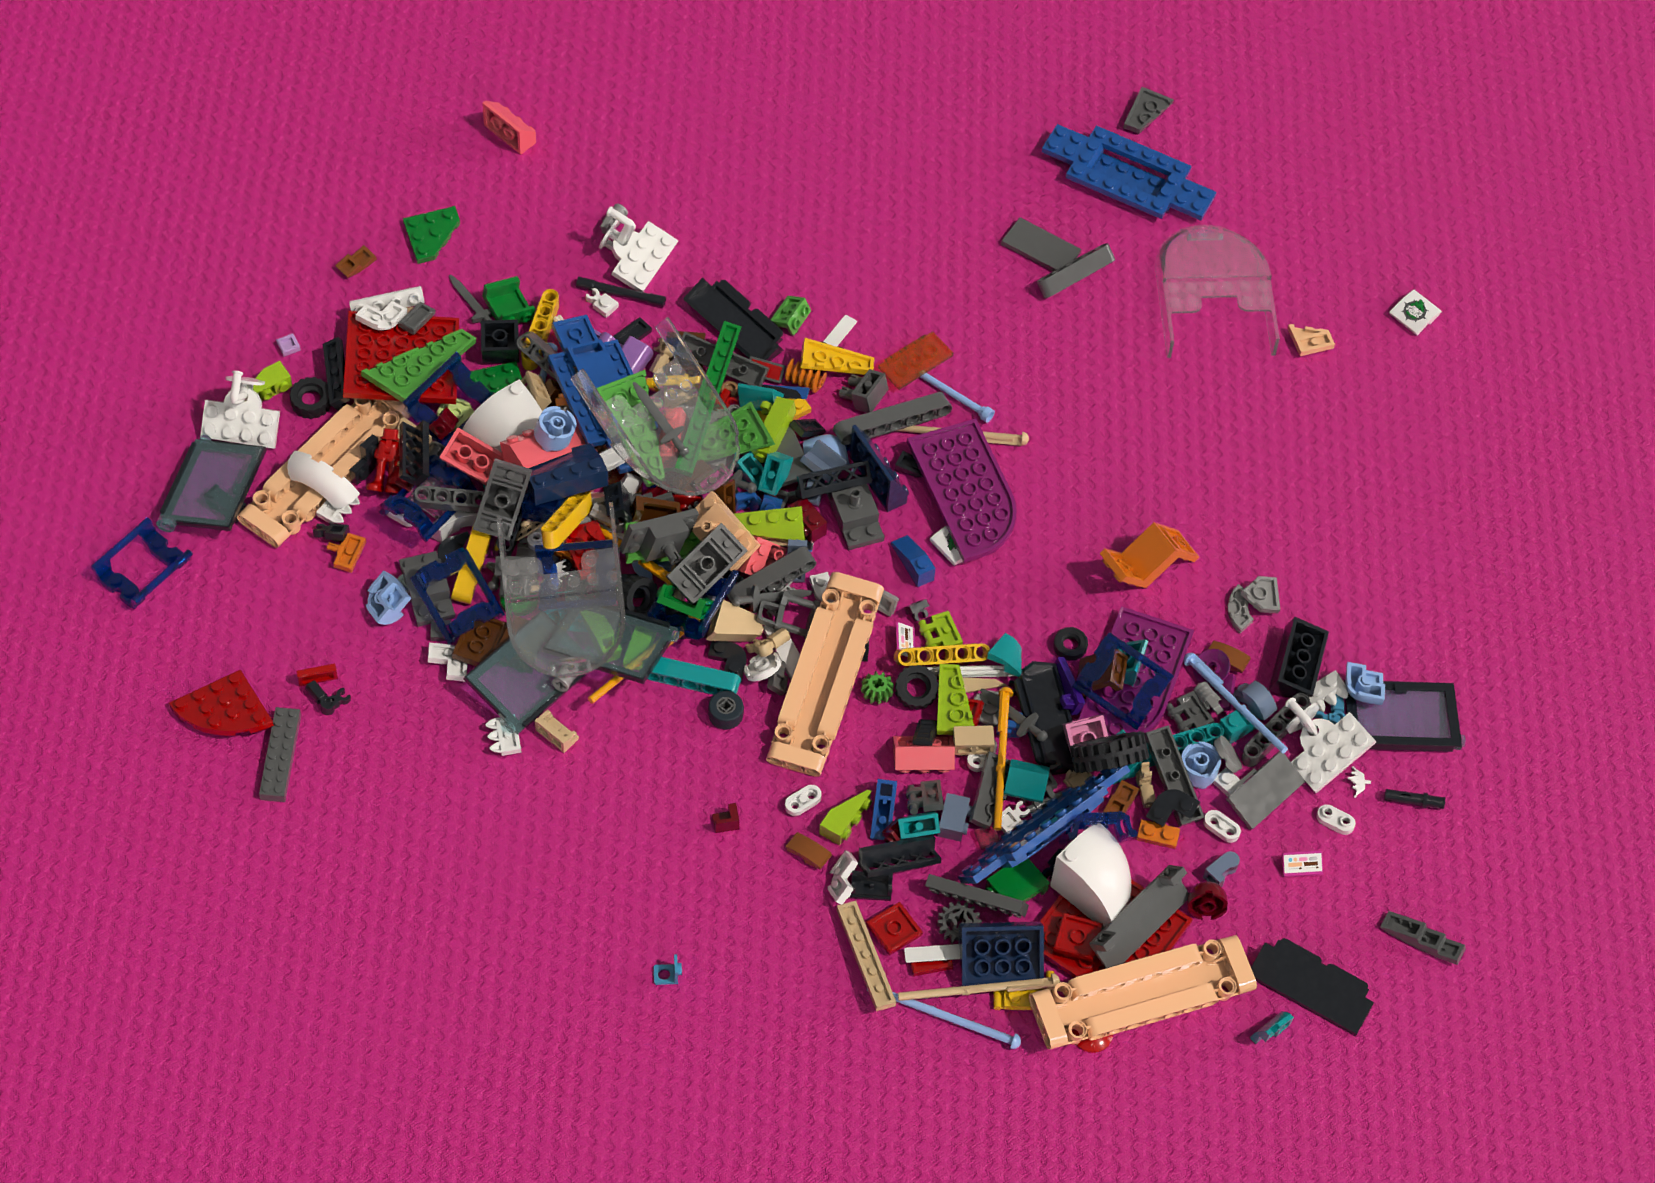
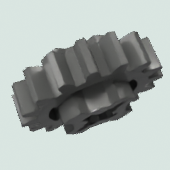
[937,901,982,944]

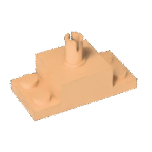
[692,491,761,572]

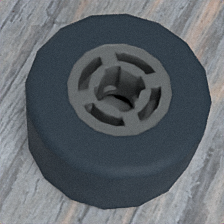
[708,691,744,730]

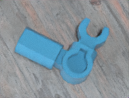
[1314,694,1346,725]

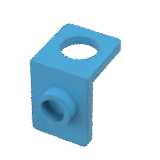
[654,954,682,985]

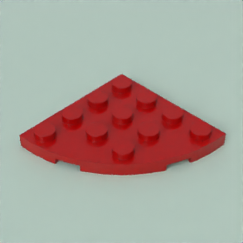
[169,669,274,736]

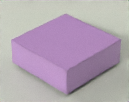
[276,333,301,357]

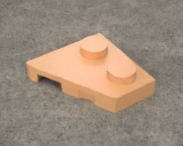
[1288,324,1335,356]

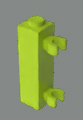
[751,396,796,463]

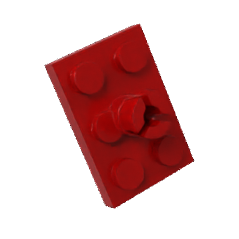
[564,520,617,581]

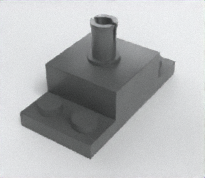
[473,458,532,541]
[826,484,885,551]
[619,508,699,565]
[666,523,748,605]
[399,551,455,627]

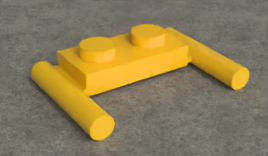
[993,971,1054,1010]

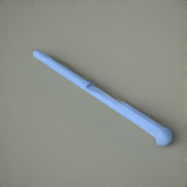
[1183,653,1288,753]
[867,989,1021,1049]

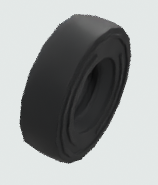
[1053,627,1088,661]

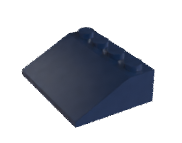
[850,424,909,512]
[527,443,608,506]
[959,922,1044,986]

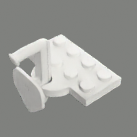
[599,206,678,292]
[200,370,280,449]
[1285,698,1376,793]

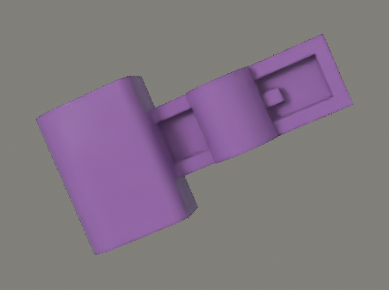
[594,329,654,374]

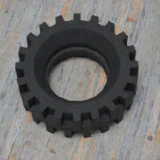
[1070,731,1149,773]

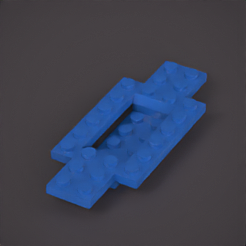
[1042,124,1217,221]
[547,315,658,474]
[958,765,1130,884]

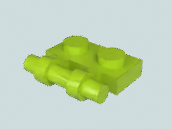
[918,611,963,647]

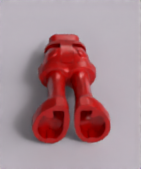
[366,428,402,494]

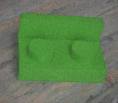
[771,296,811,335]

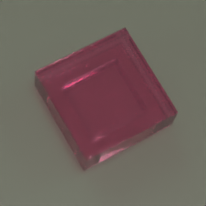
[974,824,1000,850]

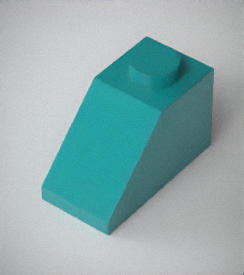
[731,451,764,492]
[758,452,793,496]
[1219,710,1256,744]
[898,812,940,839]

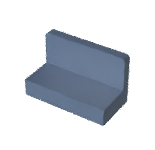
[800,440,847,483]

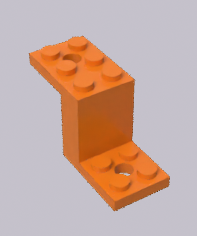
[1100,522,1199,588]

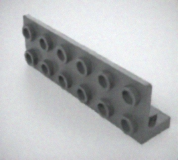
[1089,865,1189,969]

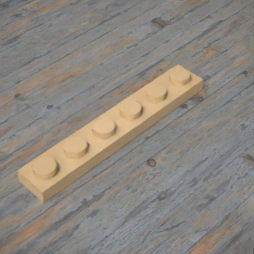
[836,901,896,1011]

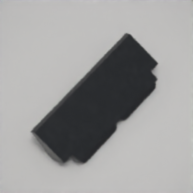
[683,277,784,361]
[1014,661,1074,775]
[1251,938,1374,1036]

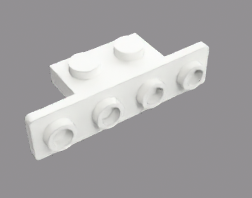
[349,286,425,312]

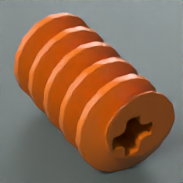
[785,358,827,393]

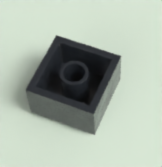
[481,319,519,364]

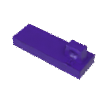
[1054,657,1086,715]

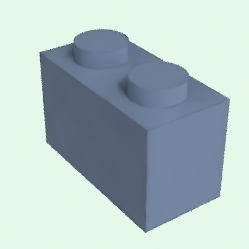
[938,793,973,842]

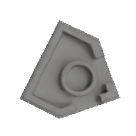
[1240,576,1280,613]

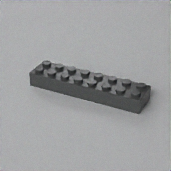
[675,332,770,387]
[259,707,301,802]
[1145,725,1204,827]
[925,874,1029,918]

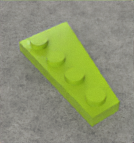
[734,506,805,542]
[937,664,974,735]

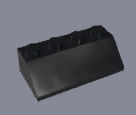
[1269,617,1329,697]

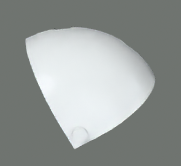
[462,379,543,452]
[1050,823,1131,929]

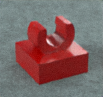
[716,388,738,408]

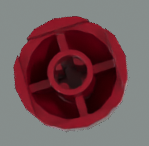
[1187,881,1228,920]

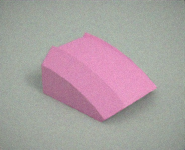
[1062,715,1108,753]

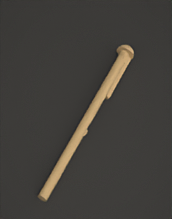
[896,425,1029,446]
[898,973,1060,1001]

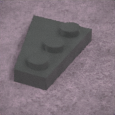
[1123,87,1174,134]

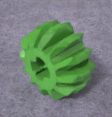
[861,671,894,705]

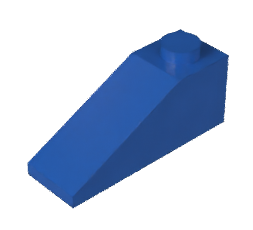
[891,535,936,587]
[870,779,897,840]

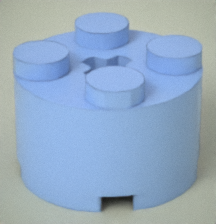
[534,406,577,452]
[1181,742,1221,789]

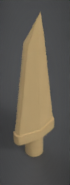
[963,678,1007,693]

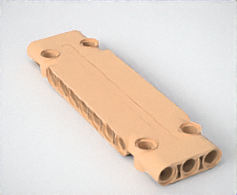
[237,398,416,548]
[766,572,884,777]
[1029,935,1257,1050]

